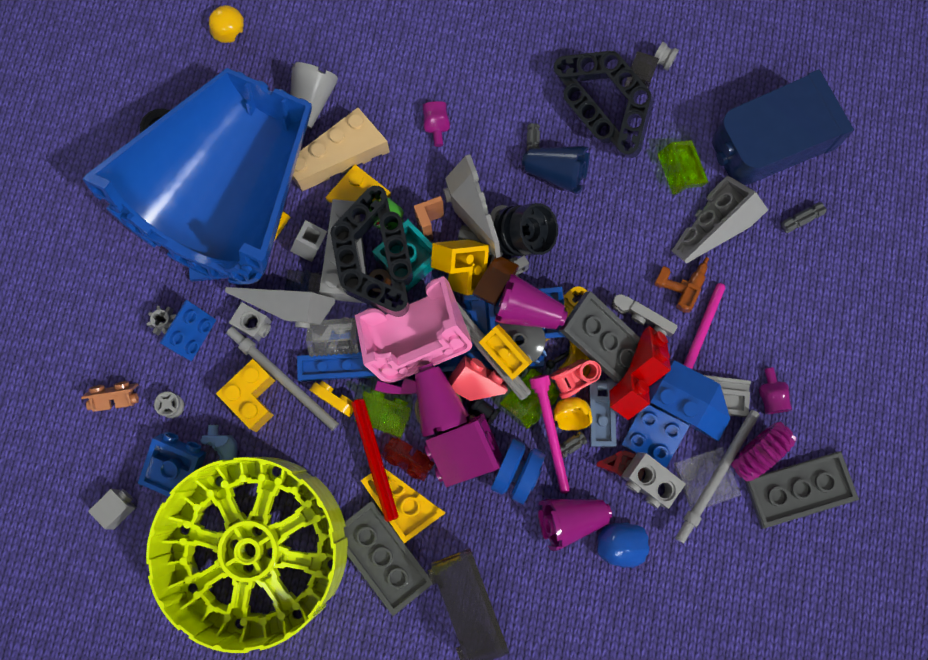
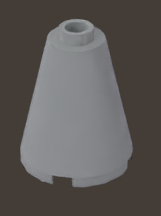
[290,62,338,129]

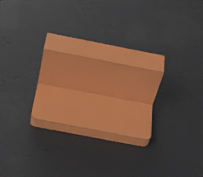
[414,196,444,241]

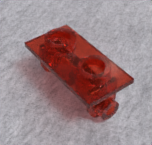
[382,437,435,481]

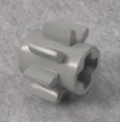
[146,306,176,336]

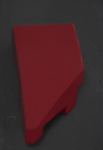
[596,450,645,481]

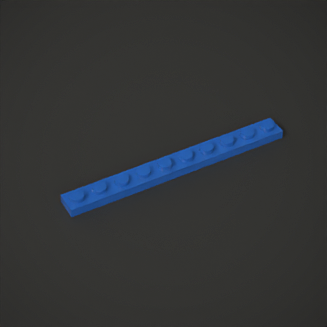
[297,343,544,382]

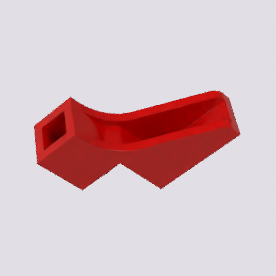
[609,326,671,420]

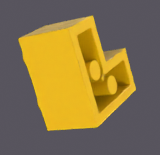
[431,239,489,296]
[216,359,275,432]

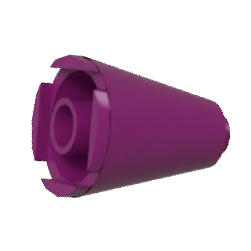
[494,274,568,329]
[415,363,471,437]
[538,499,612,551]

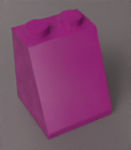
[424,413,504,487]

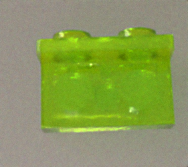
[658,140,708,195]
[500,368,559,429]
[355,390,412,439]

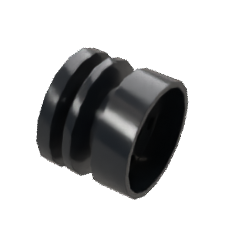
[494,203,558,256]

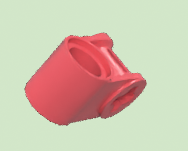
[550,359,601,399]

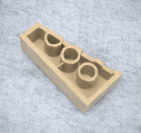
[292,108,390,191]

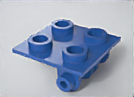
[160,300,216,362]
[621,405,690,468]

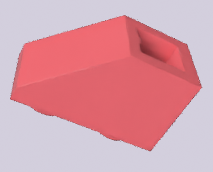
[449,356,508,401]

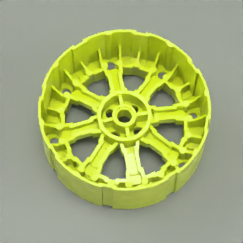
[146,457,348,653]

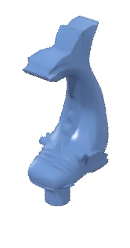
[200,425,238,486]

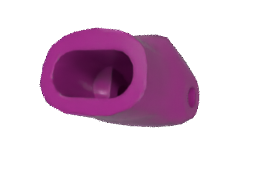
[422,101,450,147]
[759,367,792,414]

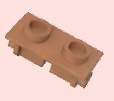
[81,381,139,412]

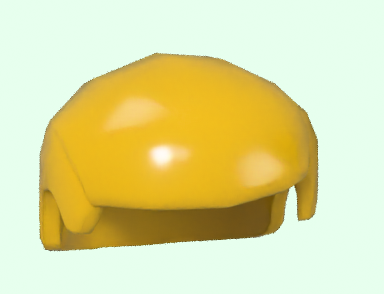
[209,5,244,43]
[553,397,592,431]

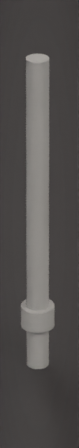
[226,327,339,431]
[675,410,760,544]

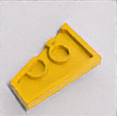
[361,469,445,543]

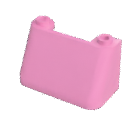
[355,276,472,383]

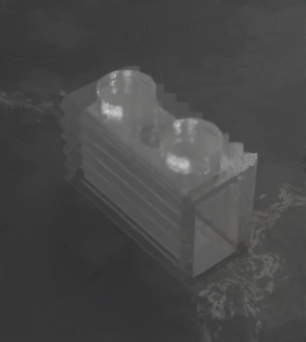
[306,317,359,357]

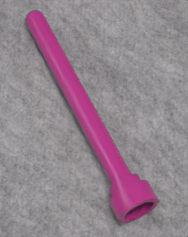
[683,283,725,369]
[529,374,570,494]

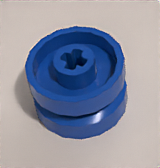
[490,438,546,504]

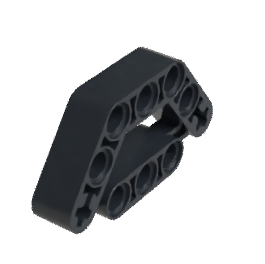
[553,51,654,158]
[330,186,413,317]

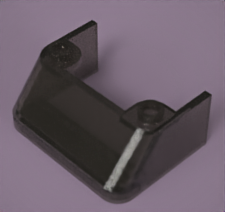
[428,547,510,660]

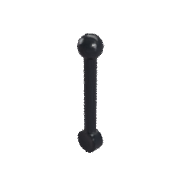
[546,349,570,369]

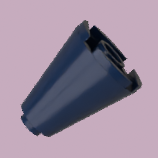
[522,146,590,194]

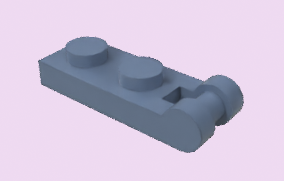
[588,378,616,447]

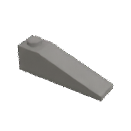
[443,154,501,258]
[672,175,768,263]
[225,287,335,329]

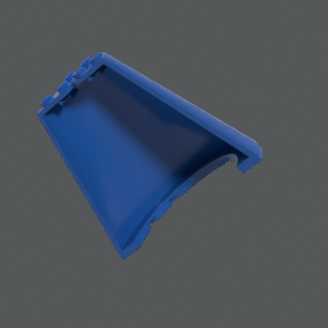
[83,68,312,284]

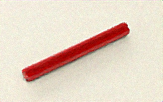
[351,398,399,522]

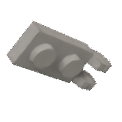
[612,294,678,337]

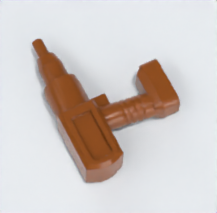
[654,257,709,313]

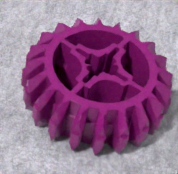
[731,422,796,481]

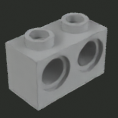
[621,452,686,509]

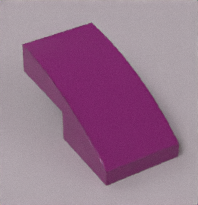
[375,378,417,395]

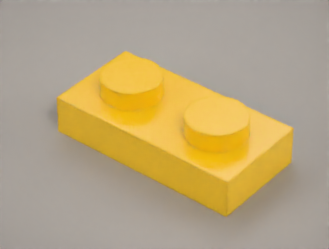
[479,324,532,380]

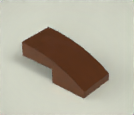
[473,257,519,306]

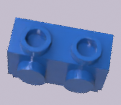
[138,432,207,497]

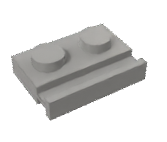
[704,375,751,418]

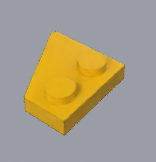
[325,165,391,203]

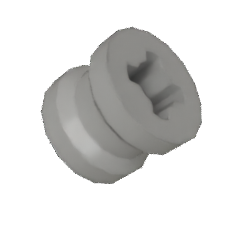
[652,42,679,71]
[154,392,185,418]

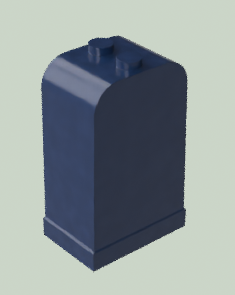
[712,69,854,185]

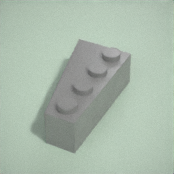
[319,199,370,304]

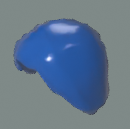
[597,523,649,568]

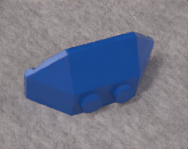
[649,360,730,441]

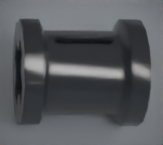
[468,398,501,427]

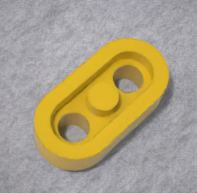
[309,381,353,418]

